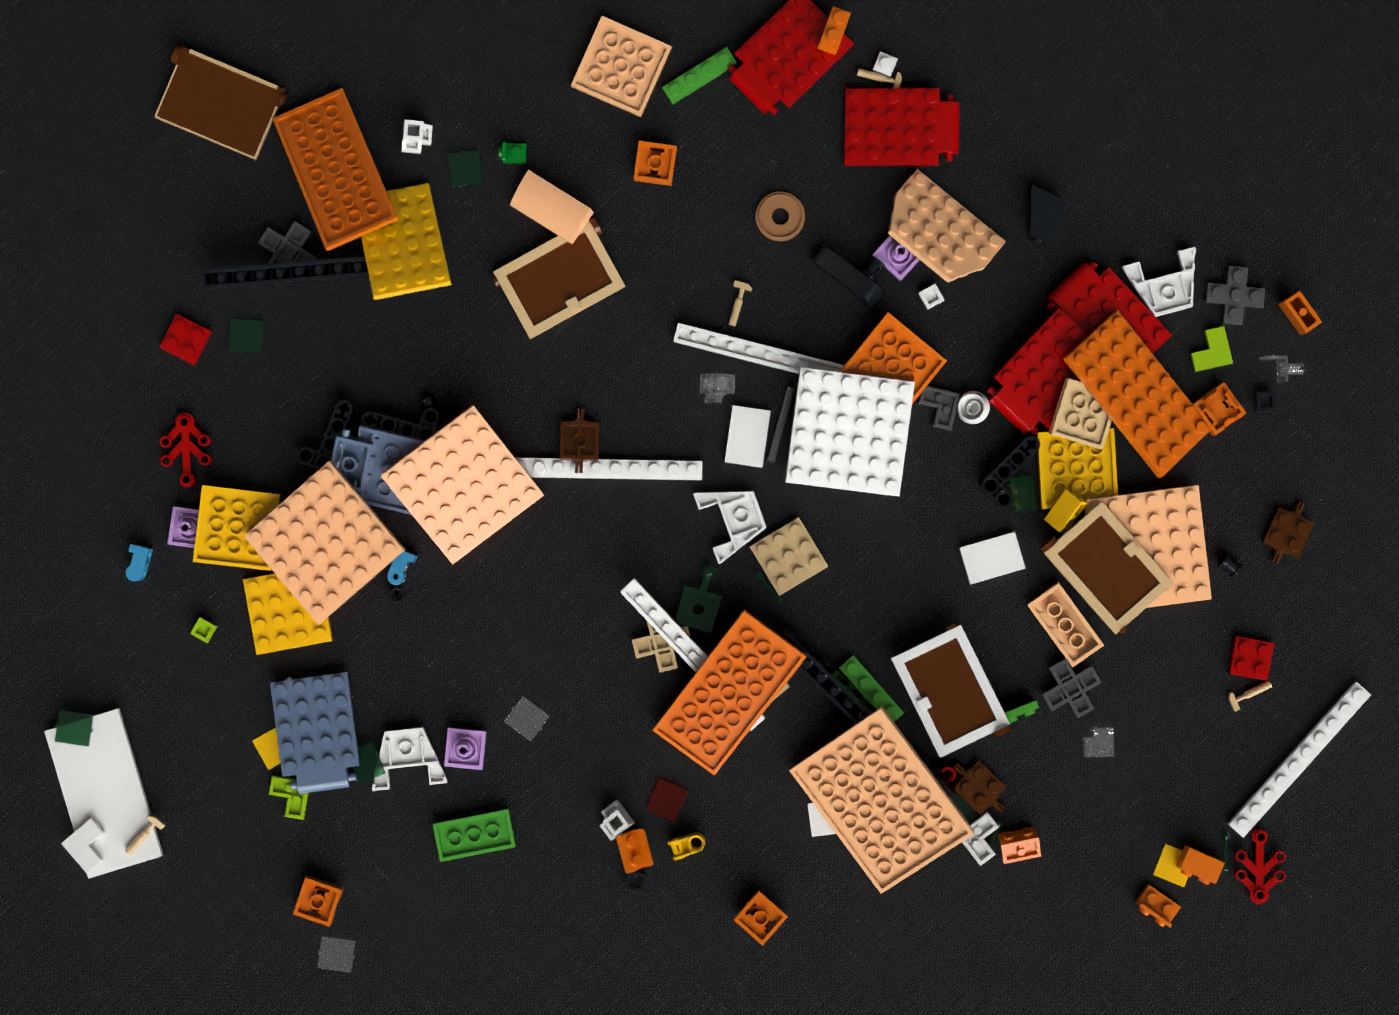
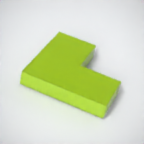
[1190,326,1233,372]
[269,775,309,820]

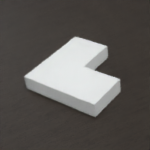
[962,812,999,866]
[61,817,105,873]

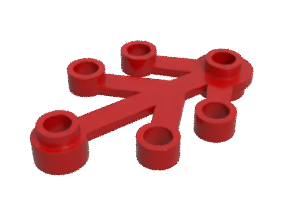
[160,413,212,487]
[1234,828,1286,904]

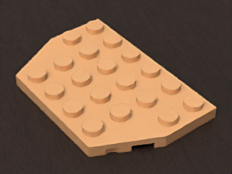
[888,169,1006,282]

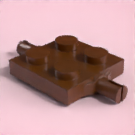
[560,409,600,474]
[1262,502,1315,564]
[952,760,1006,815]

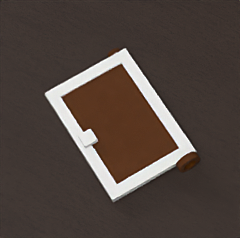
[891,623,1012,758]

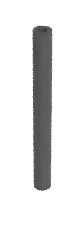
[767,387,794,463]

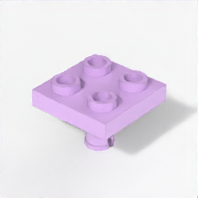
[872,236,920,281]
[168,506,199,548]
[444,727,487,770]

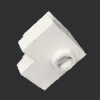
[401,119,433,154]
[600,800,635,841]

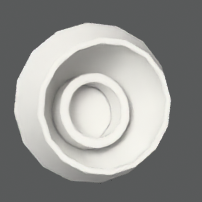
[957,391,990,424]

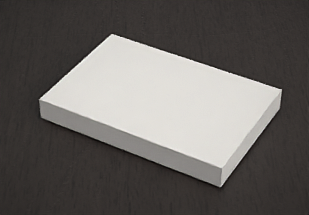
[725,405,771,468]
[959,532,1026,585]

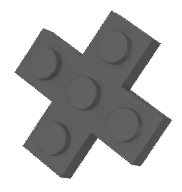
[258,221,318,264]
[1205,266,1265,325]
[1041,659,1102,718]

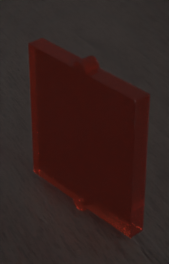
[646,778,688,822]

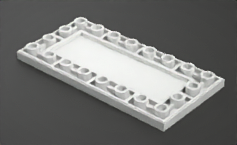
[44,708,163,879]

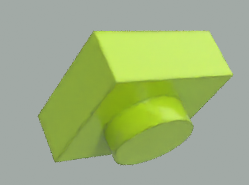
[190,617,218,643]

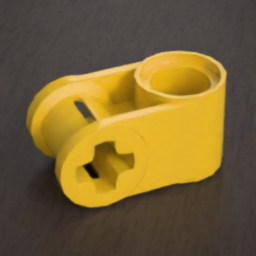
[667,832,706,860]

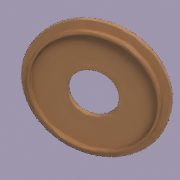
[756,192,805,241]

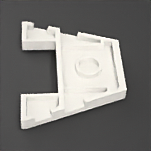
[1122,247,1196,317]
[693,491,767,564]
[372,727,448,791]

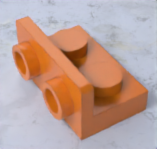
[997,827,1041,864]
[616,828,654,874]
[1135,884,1181,927]

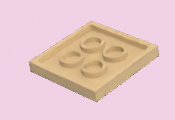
[1049,378,1112,450]
[750,517,828,596]

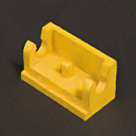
[1044,489,1089,533]

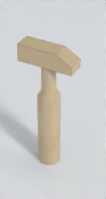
[857,68,902,88]
[728,280,752,327]
[1228,680,1272,712]
[125,815,165,855]

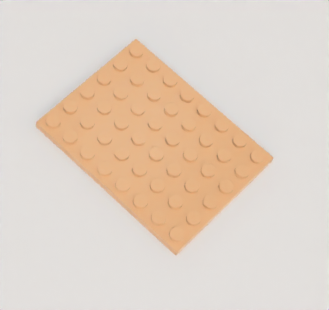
[789,707,975,894]

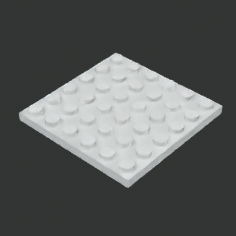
[785,367,915,496]

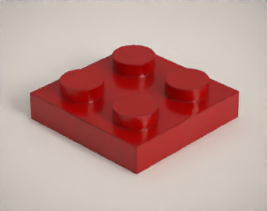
[159,314,212,365]
[1228,636,1274,681]

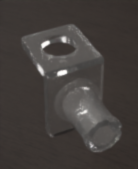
[1259,356,1304,383]

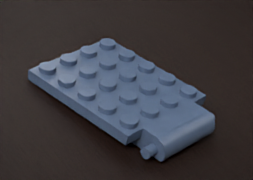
[331,425,426,515]
[270,672,360,794]

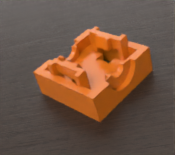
[634,141,677,186]
[1193,382,1246,436]
[293,876,344,926]
[733,889,788,946]

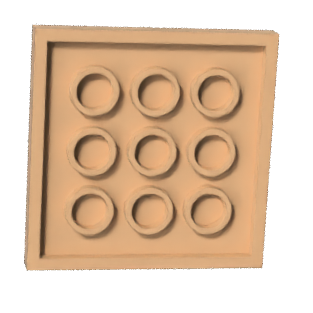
[571,16,672,117]

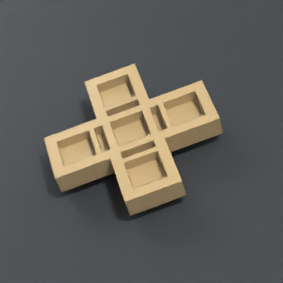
[632,621,690,673]

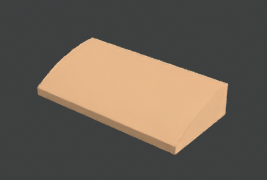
[510,170,594,244]
[1027,581,1104,667]

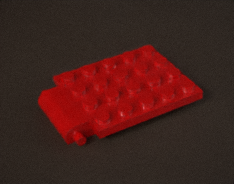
[728,0,854,115]
[844,88,960,166]
[1046,261,1172,354]
[987,308,1088,436]

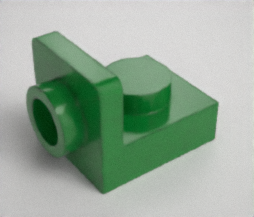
[499,141,527,164]

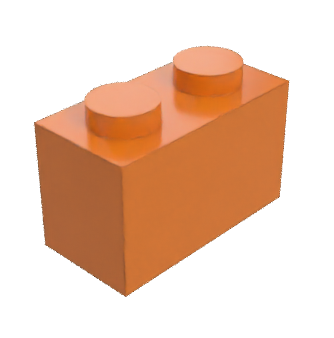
[817,6,851,55]
[1278,291,1322,335]
[1176,845,1225,885]

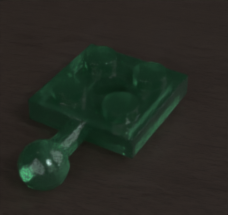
[675,565,722,633]

